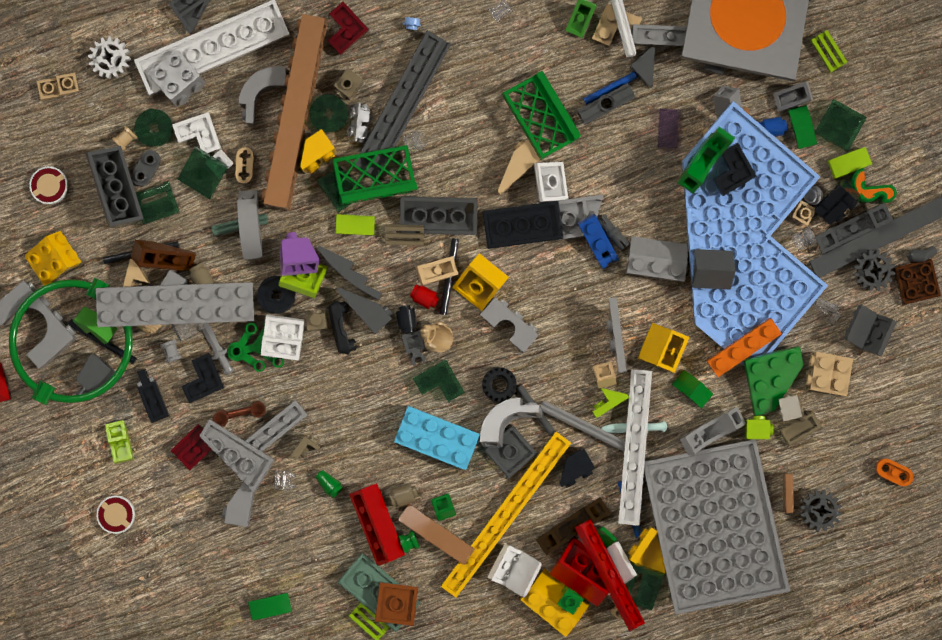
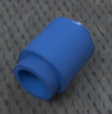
[758,117,787,137]

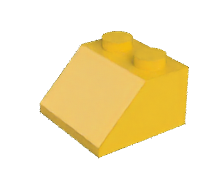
[452,253,509,311]

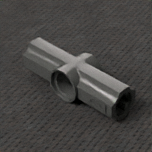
[577,83,635,125]

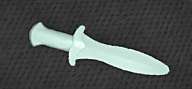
[601,421,667,434]

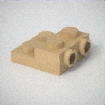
[806,352,853,396]

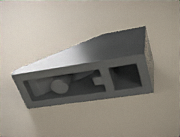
[337,288,393,334]

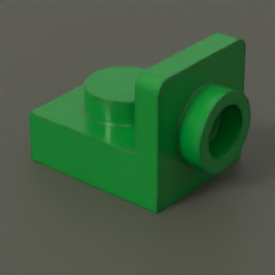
[557,585,584,615]

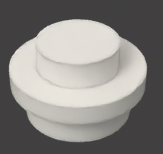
[804,186,823,205]

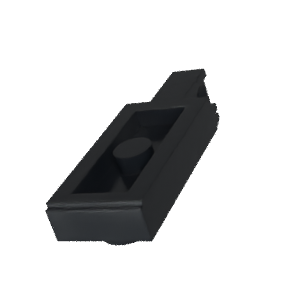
[137,369,170,423]

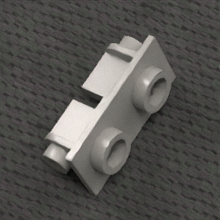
[347,103,370,144]

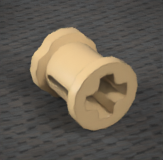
[112,125,137,151]

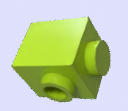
[744,416,774,439]

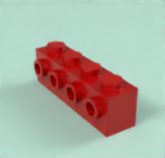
[349,483,405,566]

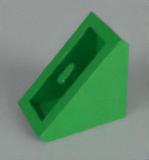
[672,370,713,409]

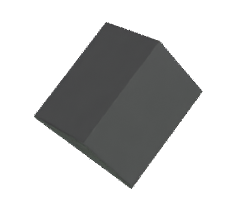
[692,249,736,290]

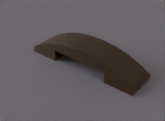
[535,497,610,556]

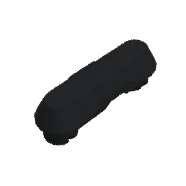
[328,300,357,355]

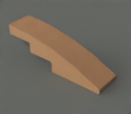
[398,504,475,565]

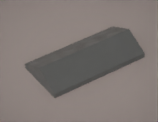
[400,196,478,235]

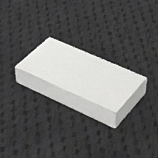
[607,541,637,584]

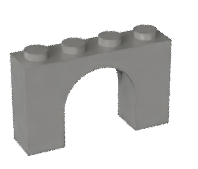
[0,281,77,369]

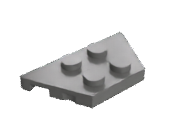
[552,194,603,241]
[606,297,627,373]

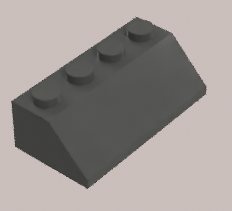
[86,146,144,228]

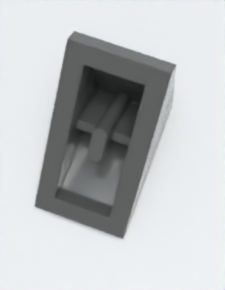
[630,47,655,88]

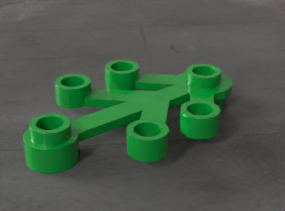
[227,322,284,372]

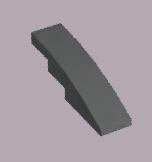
[317,246,382,300]

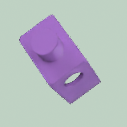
[280,232,319,276]

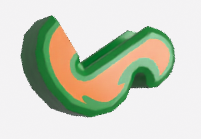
[850,168,897,204]

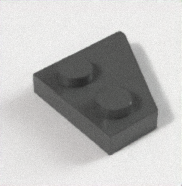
[168,0,210,34]

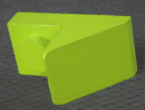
[592,388,629,418]

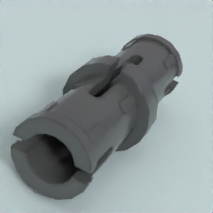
[598,215,630,251]

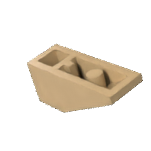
[497,140,541,195]

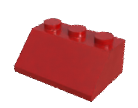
[550,537,609,607]

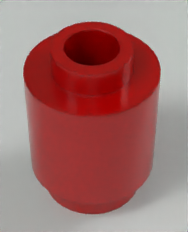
[409,284,439,310]

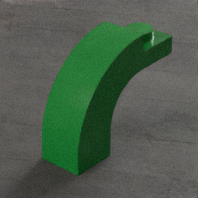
[677,126,735,194]

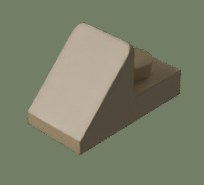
[415,256,458,286]
[123,259,151,287]

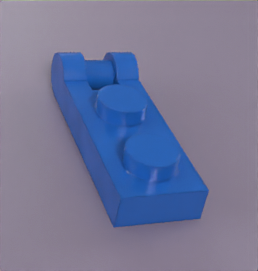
[577,214,619,269]

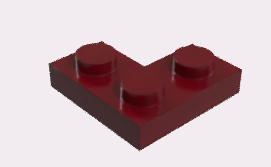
[328,1,369,56]

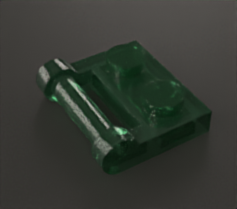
[135,180,180,226]
[626,562,664,610]

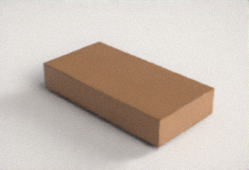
[783,473,794,513]

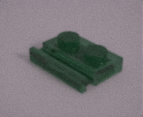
[316,166,356,213]

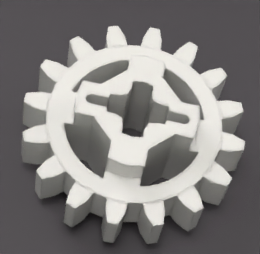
[88,36,131,79]

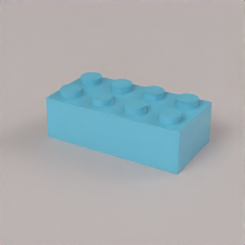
[394,406,480,470]

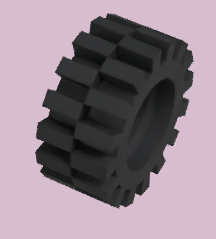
[482,367,517,402]

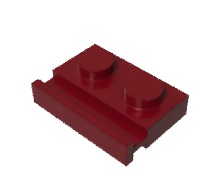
[170,424,212,471]

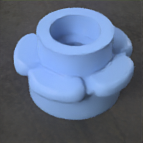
[402,17,421,30]

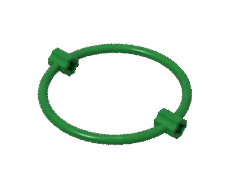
[9,277,133,405]

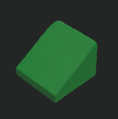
[431,493,456,521]
[597,526,617,548]

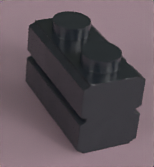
[814,180,860,225]

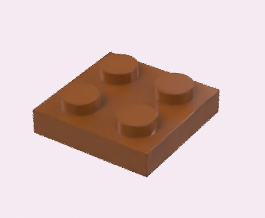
[375,582,418,626]

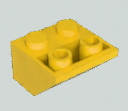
[300,129,337,174]
[638,323,690,373]

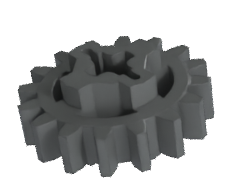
[852,249,895,291]
[799,489,842,531]

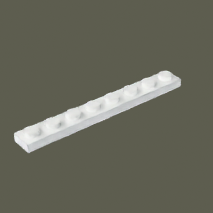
[618,369,652,525]

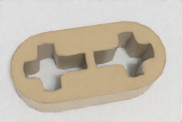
[235,147,255,184]

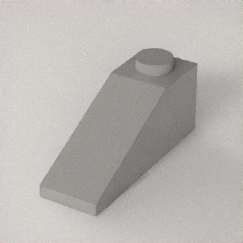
[222,482,255,527]

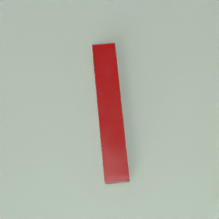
[575,519,645,632]

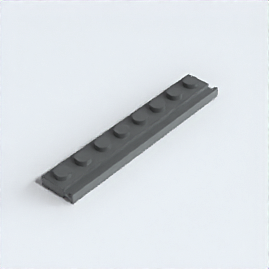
[355,30,451,177]

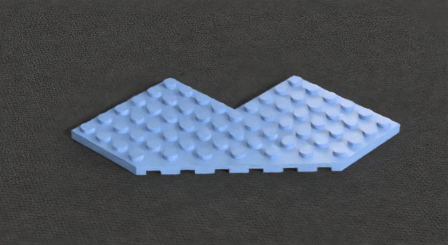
[682,101,828,366]

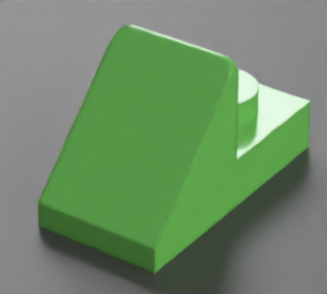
[565,0,597,38]

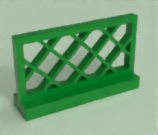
[502,71,581,160]
[332,145,418,206]

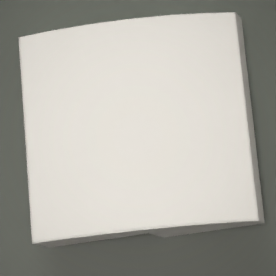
[261,314,305,360]

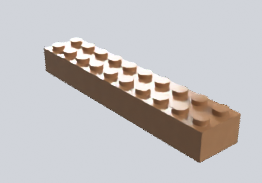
[261,14,328,211]

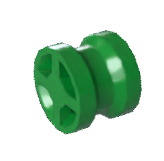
[399,530,420,554]

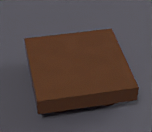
[893,259,941,305]

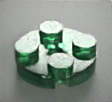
[309,94,348,133]
[134,109,173,147]

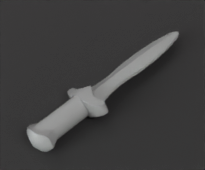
[200,323,234,375]

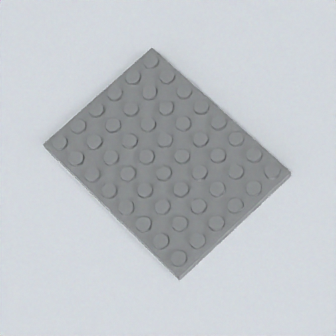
[644,439,790,615]

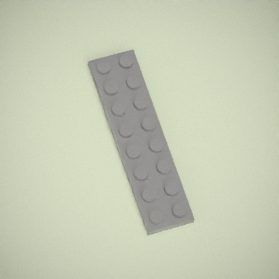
[96,282,254,327]

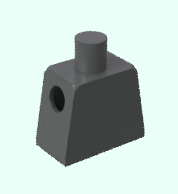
[76,353,123,397]

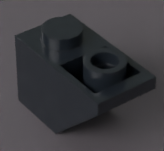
[559,448,595,488]

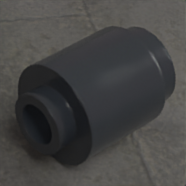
[396,305,417,334]

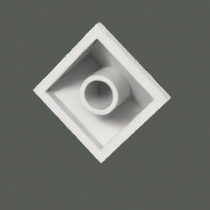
[534,162,569,203]

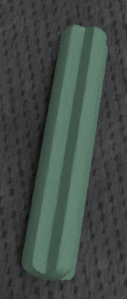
[212,213,268,236]

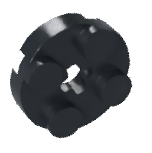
[257,276,296,314]

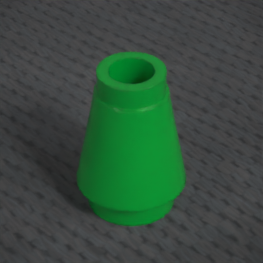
[315,470,343,498]

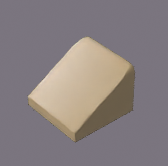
[593,362,616,388]

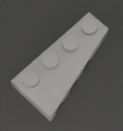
[199,419,275,493]

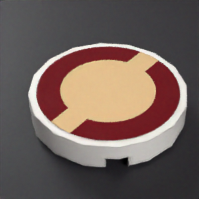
[30,166,69,205]
[96,495,135,534]

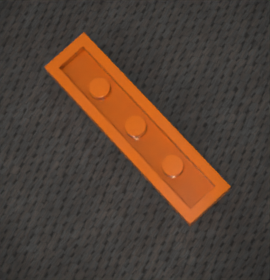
[707,318,782,377]

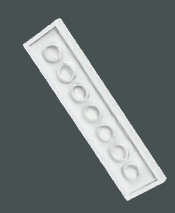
[134,0,290,96]

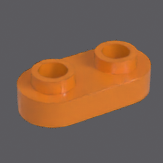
[875,459,914,486]

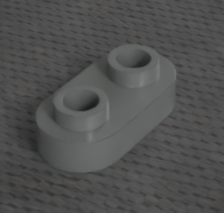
[132,150,161,187]

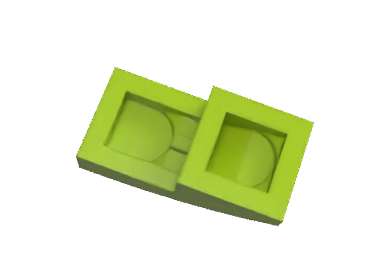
[827,147,872,179]
[105,420,134,464]

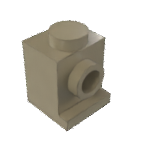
[306,310,328,331]

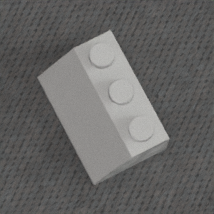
[625,236,688,283]

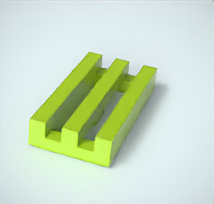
[810,30,847,73]
[349,602,390,640]

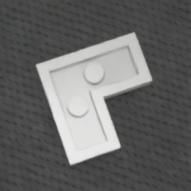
[172,112,222,155]

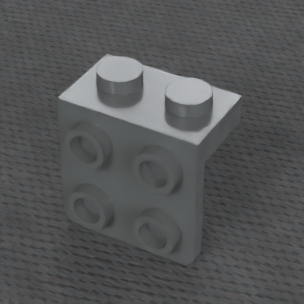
[844,304,897,357]

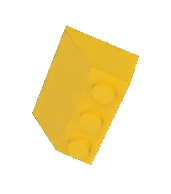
[520,568,589,637]

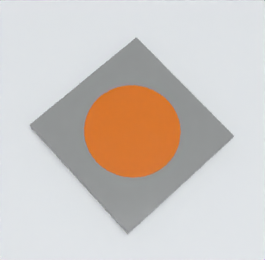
[681,0,809,82]

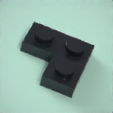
[713,143,757,196]
[182,353,225,404]

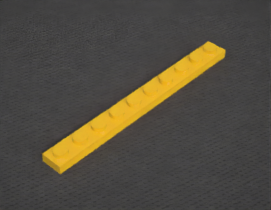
[441,432,571,598]

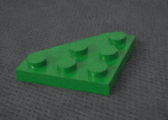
[743,346,803,416]

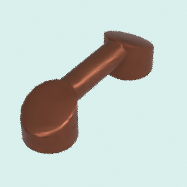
[213,401,266,426]

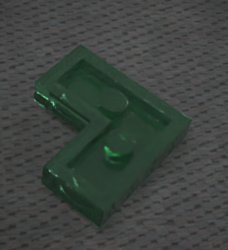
[413,360,465,402]

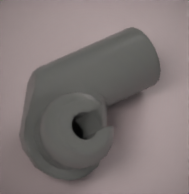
[907,246,937,263]

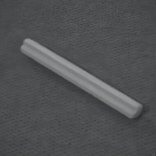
[540,401,625,451]

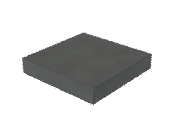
[484,425,538,479]

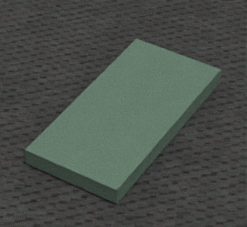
[337,552,421,632]

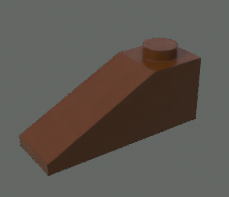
[131,240,196,271]

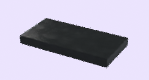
[482,201,564,249]

